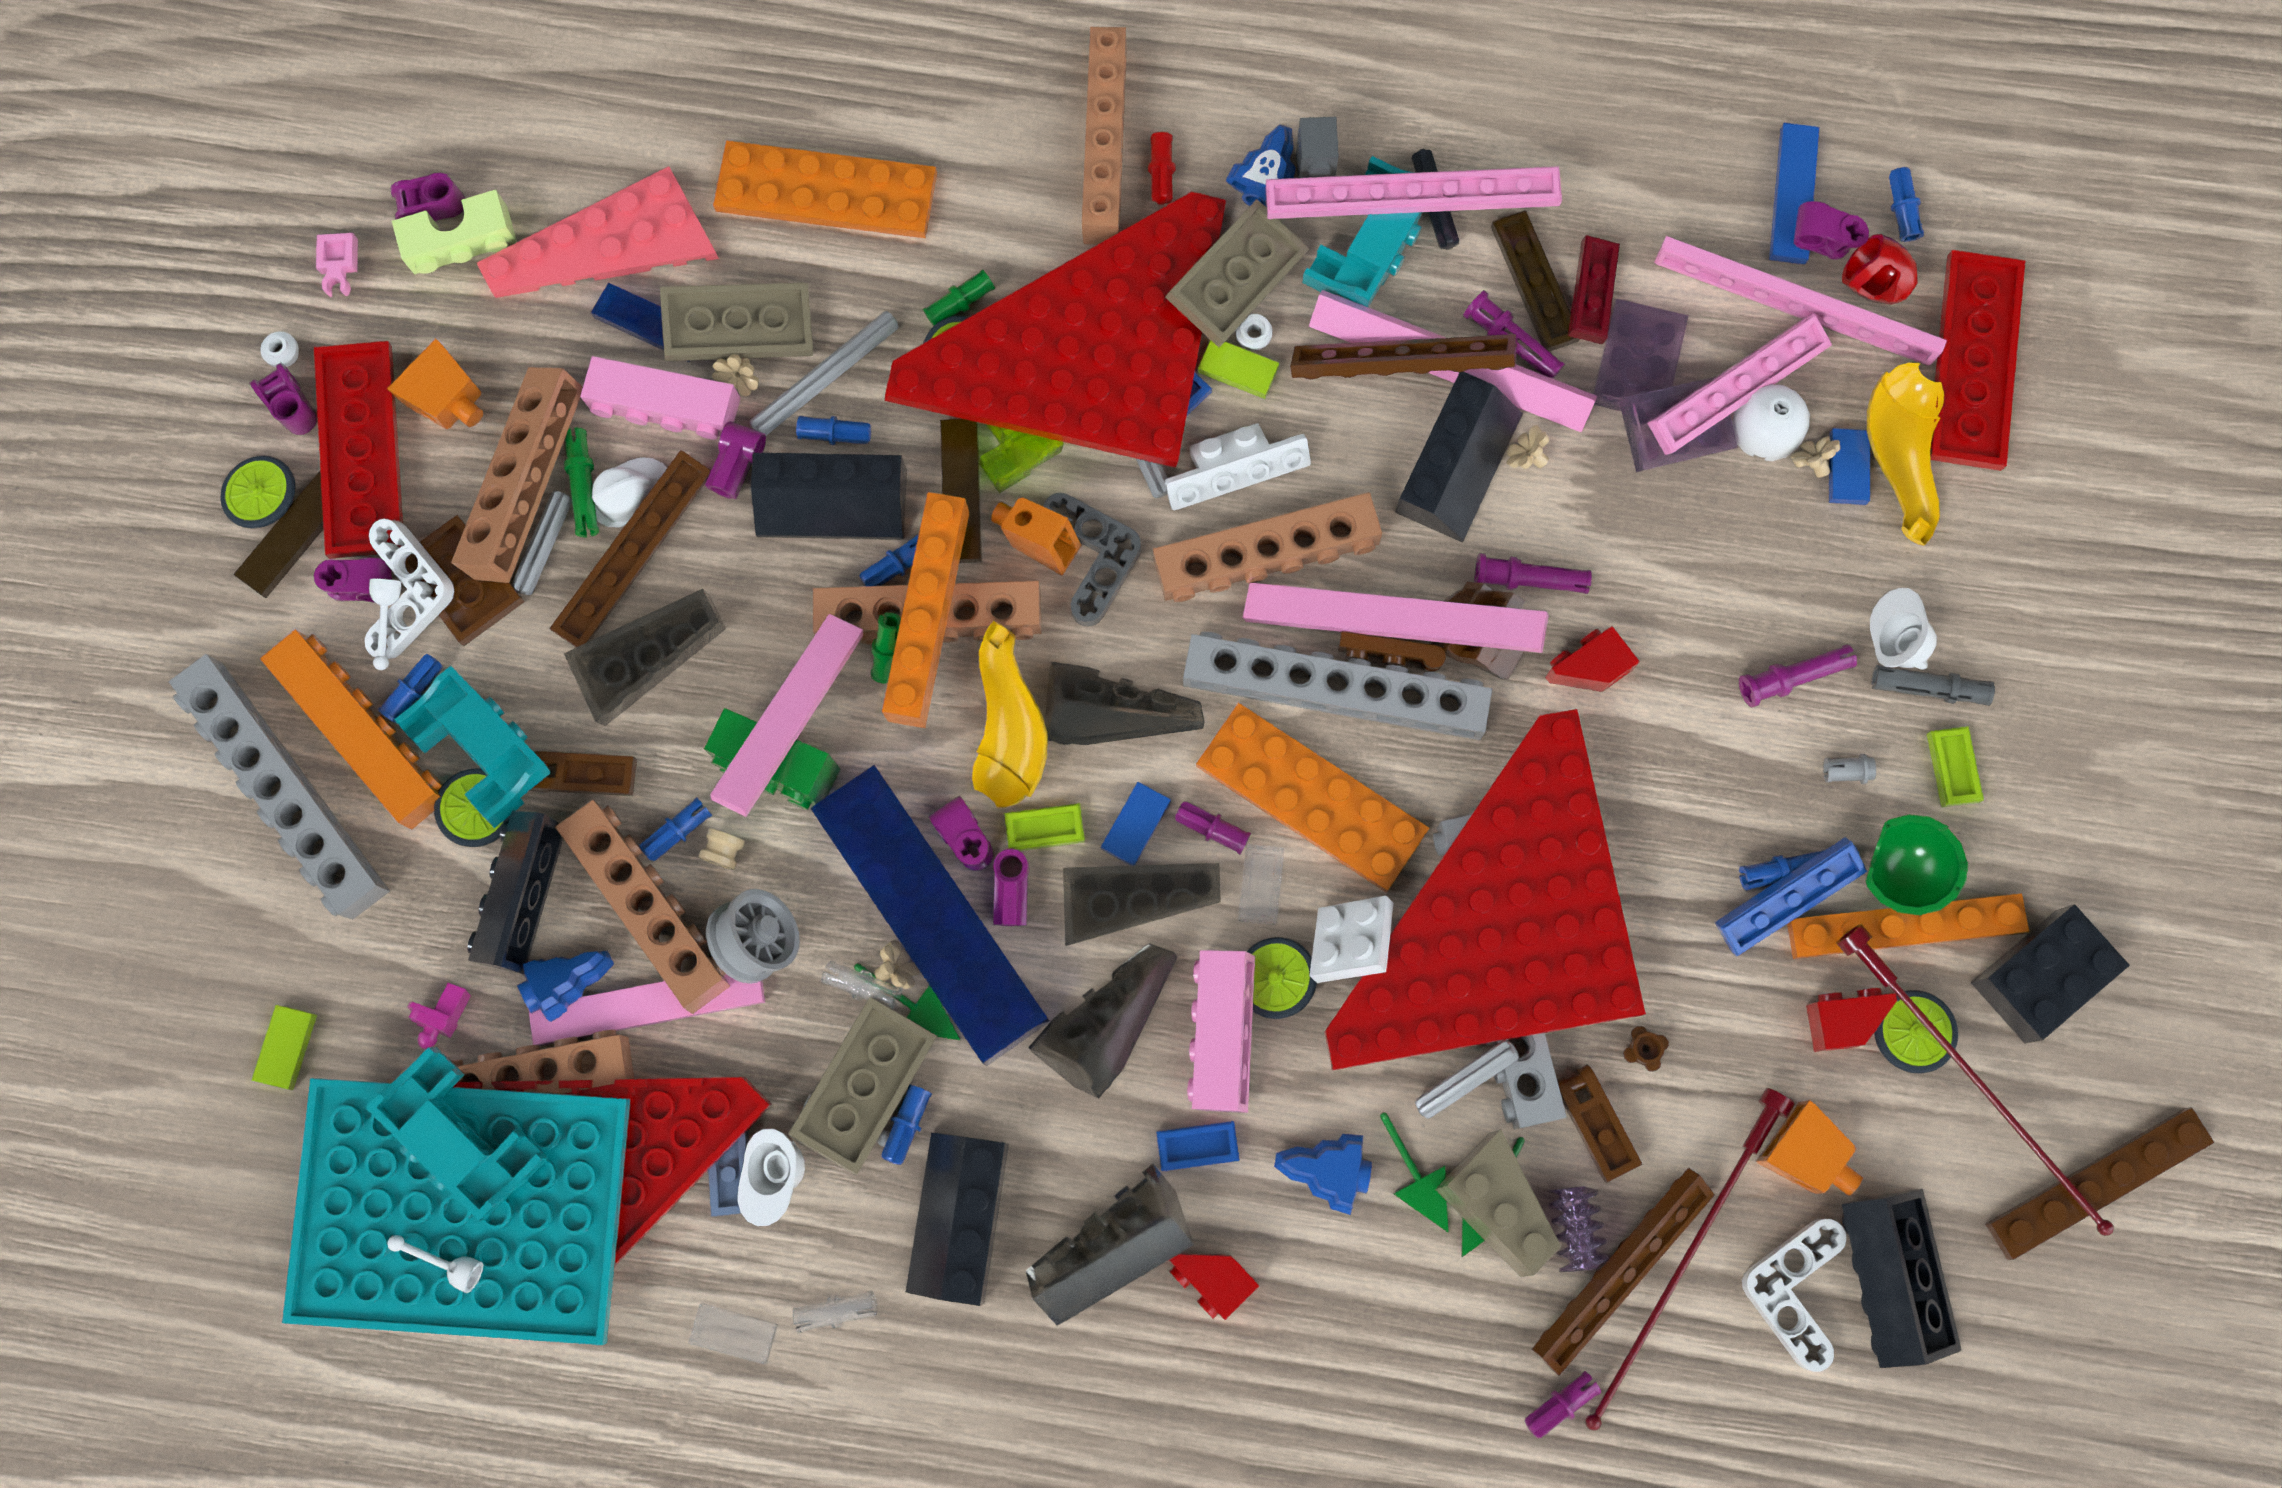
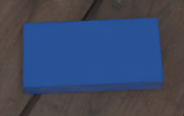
[1829,428,1870,505]
[1100,782,1171,867]
[1156,1121,1240,1172]

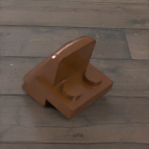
[1431,582,1525,679]

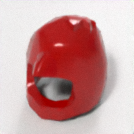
[1842,234,1918,305]

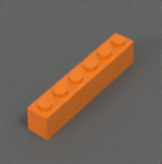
[882,492,969,728]
[260,629,443,830]

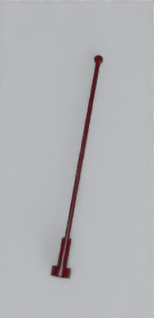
[1836,924,2114,1236]
[1585,1088,1795,1431]

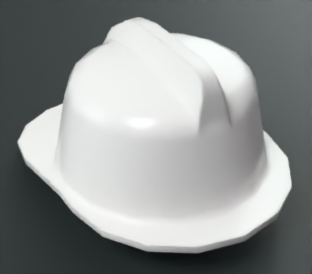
[592,457,667,528]
[1870,588,1937,670]
[737,1129,805,1226]

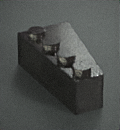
[564,589,726,726]
[1063,863,1221,946]
[1026,1163,1194,1326]

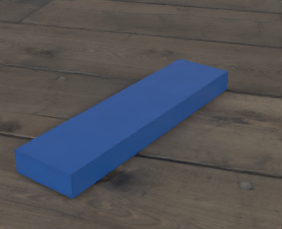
[1769,123,1820,264]
[1714,837,1868,956]

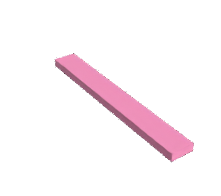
[1266,166,1562,219]
[1654,236,1947,366]
[1309,290,1597,432]
[1243,583,1549,653]

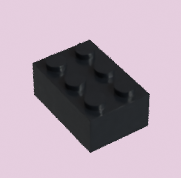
[1971,904,2130,1044]

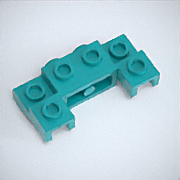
[1302,156,1423,308]
[394,666,551,828]
[365,1047,548,1221]

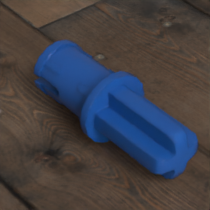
[1889,167,1924,242]
[796,416,871,445]
[859,534,919,586]
[377,654,443,724]
[639,797,712,862]
[881,1084,932,1165]

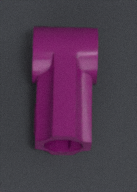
[705,421,766,499]
[993,849,1030,926]

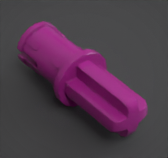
[1175,801,1251,855]
[1524,1371,1601,1438]

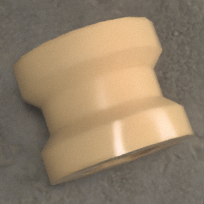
[698,828,745,870]

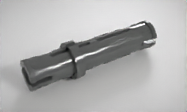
[1871,665,1995,706]

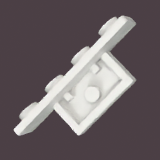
[1165,423,1311,511]

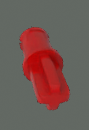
[1148,132,1176,205]

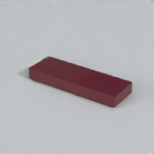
[1568,235,1620,345]

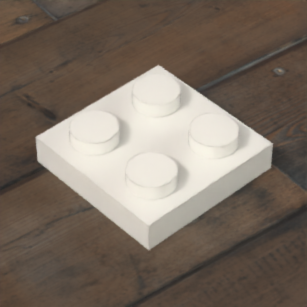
[1310,896,1394,983]

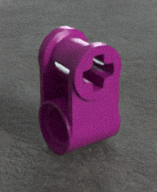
[390,172,466,221]
[1794,201,1869,260]
[249,362,317,435]
[313,558,392,603]
[928,795,994,871]

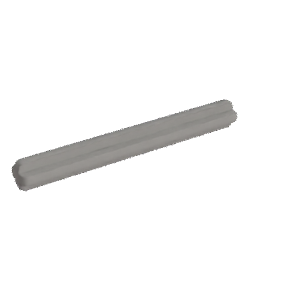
[750,311,899,436]

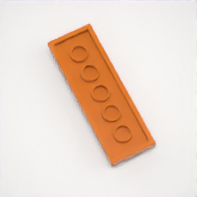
[713,140,937,239]
[1196,702,1429,893]

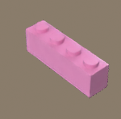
[580,356,741,440]
[1187,950,1255,1113]

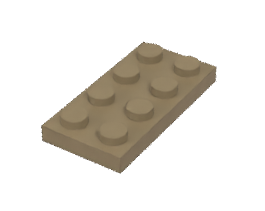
[1166,199,1309,348]
[660,283,813,361]
[787,997,937,1175]

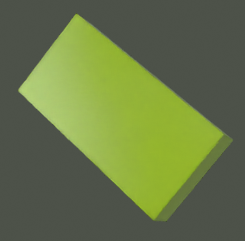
[1198,340,1279,399]
[1926,726,1984,808]
[1004,803,1085,851]
[251,1005,317,1090]

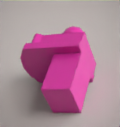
[407,983,471,1049]

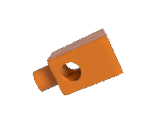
[387,338,483,429]
[991,497,1082,576]
[1756,1100,1863,1196]

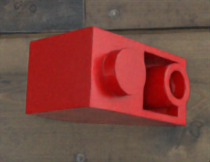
[1545,626,1640,692]
[1806,988,1897,1052]
[1169,1253,1259,1320]

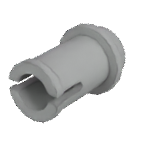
[1823,754,1876,784]

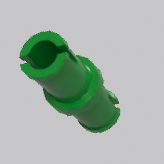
[922,269,995,326]
[870,612,901,684]

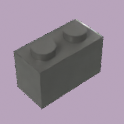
[1296,116,1339,178]

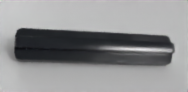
[1411,148,1460,250]

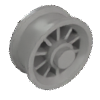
[706,889,800,984]

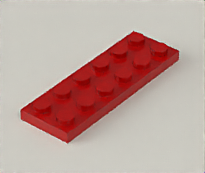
[1930,250,2026,471]
[314,341,403,559]

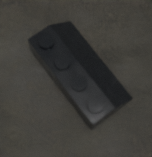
[1395,372,1523,543]
[751,453,907,540]
[467,811,563,975]
[905,1132,1009,1306]
[1842,1188,1962,1368]

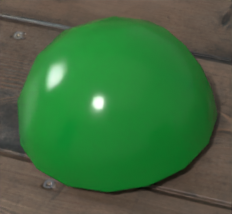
[1865,814,1969,915]

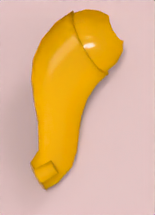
[1867,362,1944,546]
[972,620,1048,808]

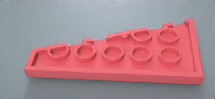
[477,166,719,298]

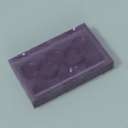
[1593,299,1689,419]
[1619,377,1738,473]

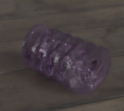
[1547,1186,1609,1273]

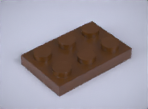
[405,515,525,646]

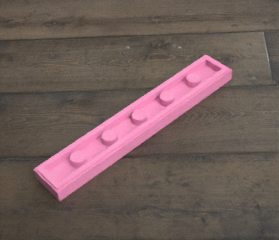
[1647,313,1832,455]
[711,614,863,817]
[528,974,766,1046]

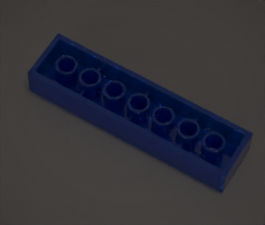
[810,765,1050,1066]

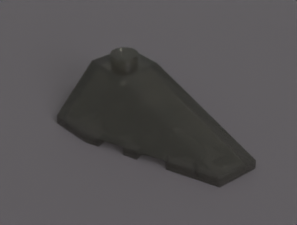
[1045,662,1205,745]
[1028,943,1178,1099]

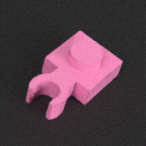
[316,233,358,297]

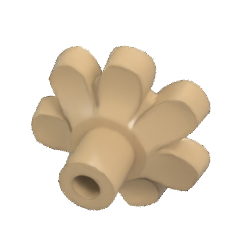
[712,354,759,396]
[1506,425,1550,469]
[1791,436,1841,478]
[874,940,920,989]

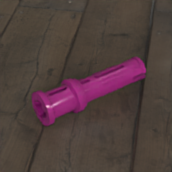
[1463,290,1565,379]
[1474,553,1592,594]
[1739,644,1857,708]

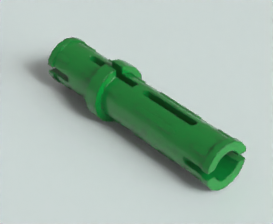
[564,427,599,538]

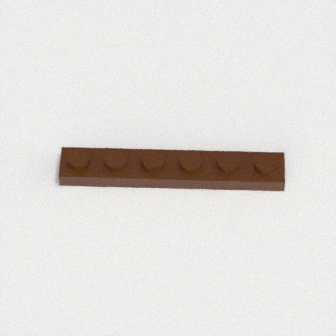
[1290,334,1517,380]
[549,450,711,652]
[1985,1107,2215,1260]
[1532,1167,1715,1376]

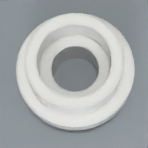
[1236,314,1272,350]
[261,331,299,367]

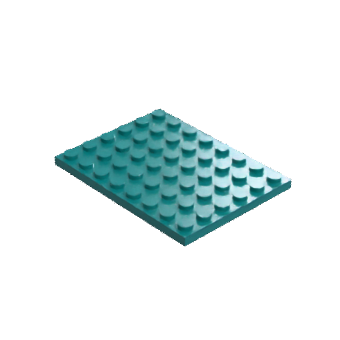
[282,1078,630,1345]

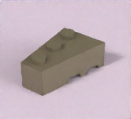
[1435,1129,1561,1277]

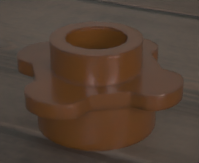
[1623,1026,1669,1072]

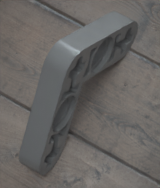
[1043,493,1141,627]

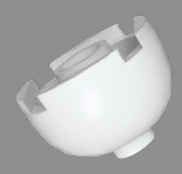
[1731,384,1810,461]

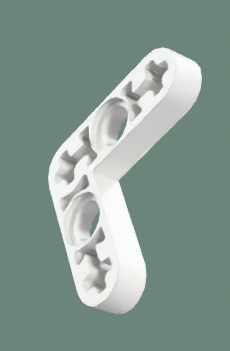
[365,519,454,659]
[1742,1219,1846,1372]

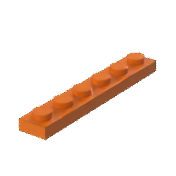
[1787,893,2029,959]

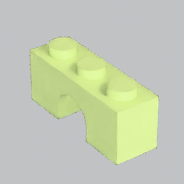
[392,189,517,274]

